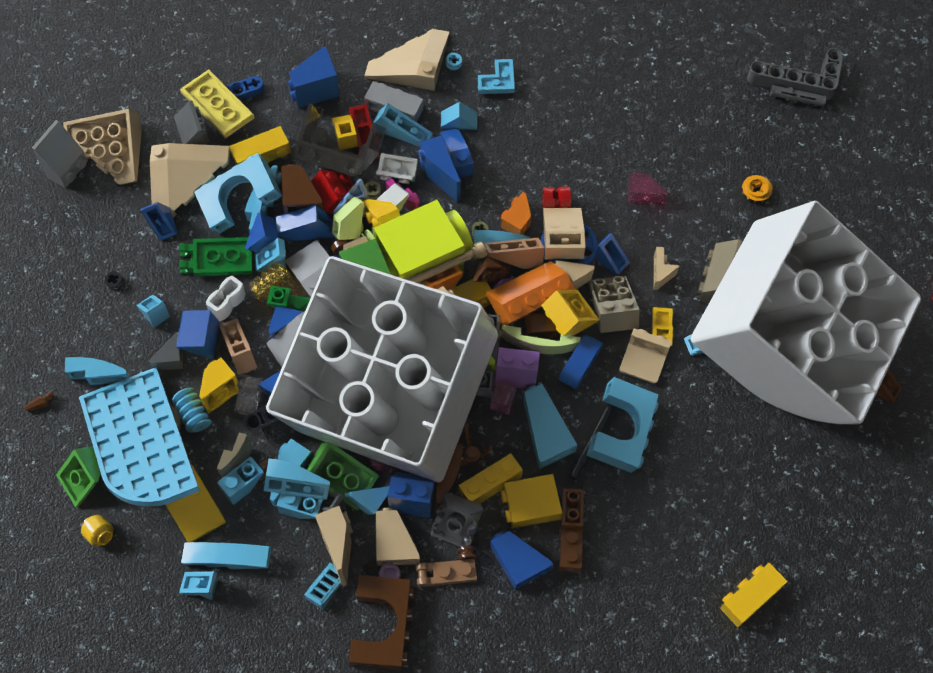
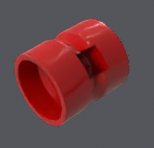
[542,186,571,208]

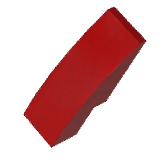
[349,104,380,161]

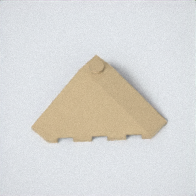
[365,29,450,91]
[63,109,142,185]
[150,143,230,218]

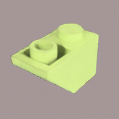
[332,197,365,240]

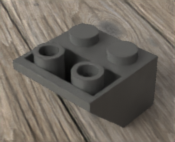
[174,100,209,145]

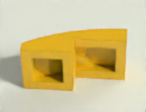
[652,307,673,346]

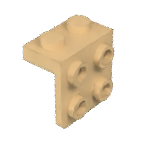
[620,328,672,384]

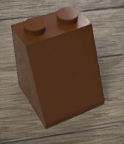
[282,164,324,214]

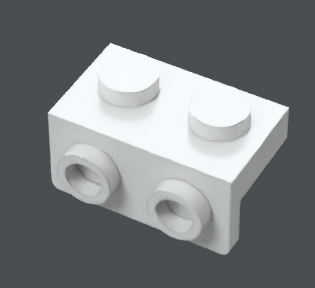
[376,153,418,184]

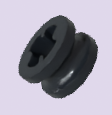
[104,271,124,290]

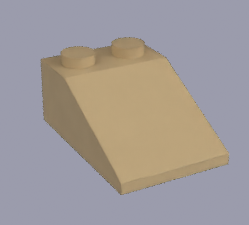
[315,506,353,587]

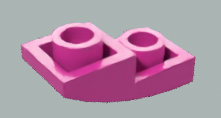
[386,178,420,211]

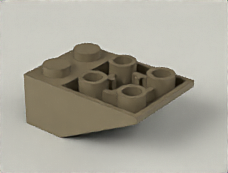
[588,276,639,333]

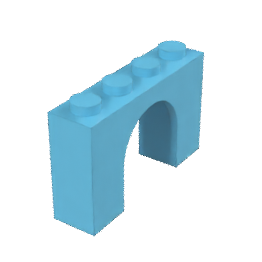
[195,153,282,234]
[586,377,659,473]

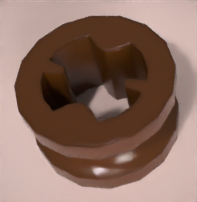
[458,546,477,560]

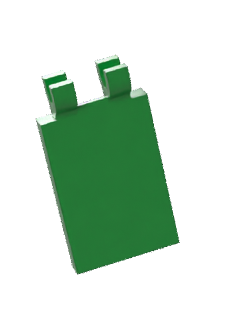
[179,237,252,276]

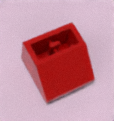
[311,170,353,214]

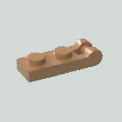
[416,559,477,587]

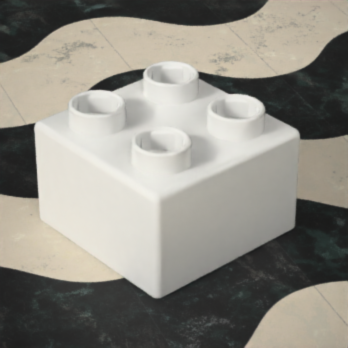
[266,256,498,482]

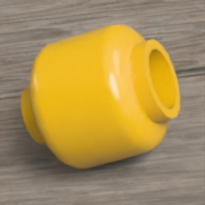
[81,515,114,546]

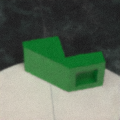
[267,286,311,312]

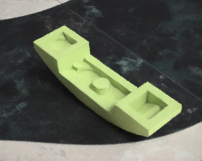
[501,325,581,354]

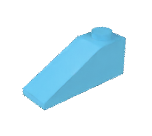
[372,103,433,147]
[270,439,312,507]
[264,458,330,500]

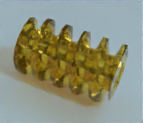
[249,262,293,303]

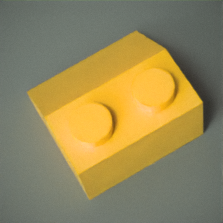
[541,290,599,336]
[199,358,241,414]

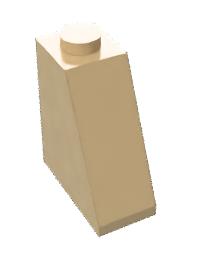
[376,508,420,566]

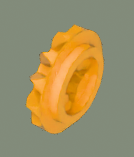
[742,175,772,203]

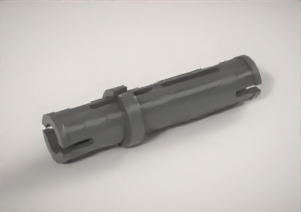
[770,85,826,107]

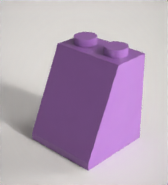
[495,347,540,389]

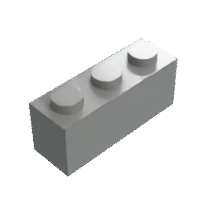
[364,81,423,122]

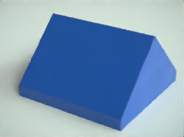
[176,310,220,359]

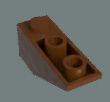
[473,255,512,282]

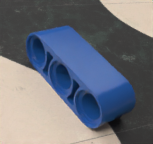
[558,334,603,389]

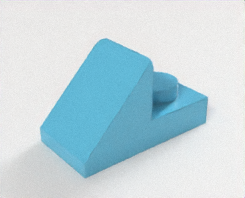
[254,238,286,272]
[179,571,218,600]

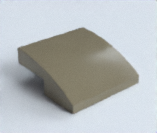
[217,433,252,478]

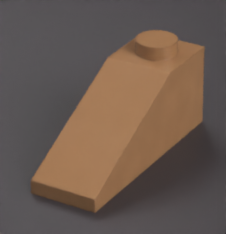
[483,238,544,269]
[219,318,257,375]

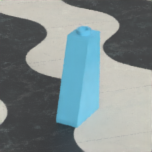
[523,384,577,469]

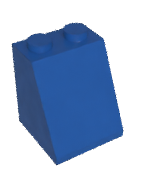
[288,47,339,108]
[388,472,437,519]

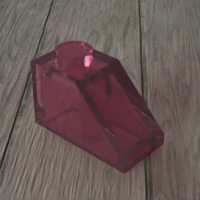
[627,172,667,204]

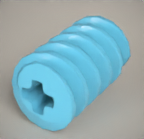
[172,387,212,433]

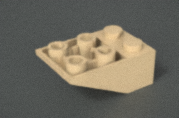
[543,208,585,259]

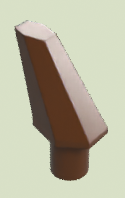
[22,391,55,412]

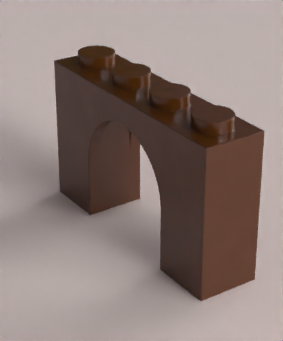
[349,575,414,671]

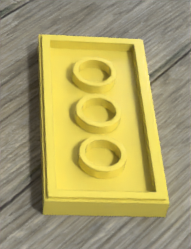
[180,70,255,139]

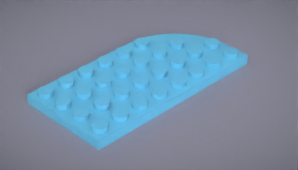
[79,367,200,506]

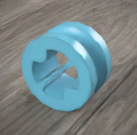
[446,53,462,70]

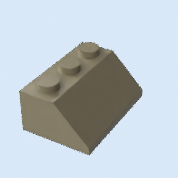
[698,239,742,304]

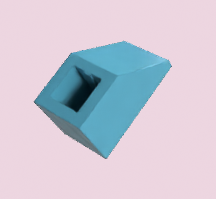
[217,457,264,505]
[276,494,324,519]

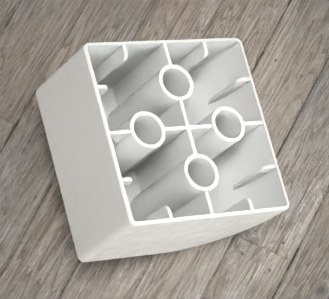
[691,201,921,424]

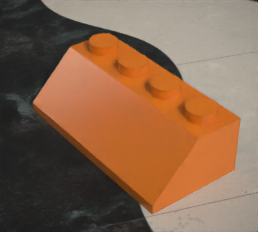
[485,261,576,326]

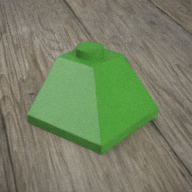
[56,446,101,507]

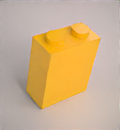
[501,474,562,529]

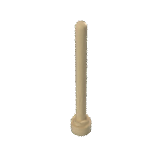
[406,242,487,283]

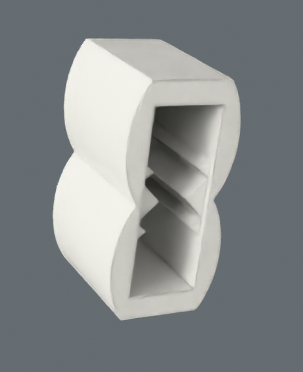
[206,276,246,321]

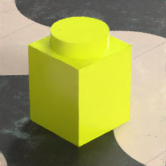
[374,200,473,280]

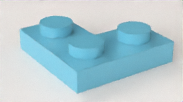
[478,59,515,94]

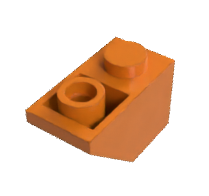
[500,192,531,235]

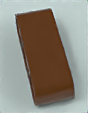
[525,313,583,339]

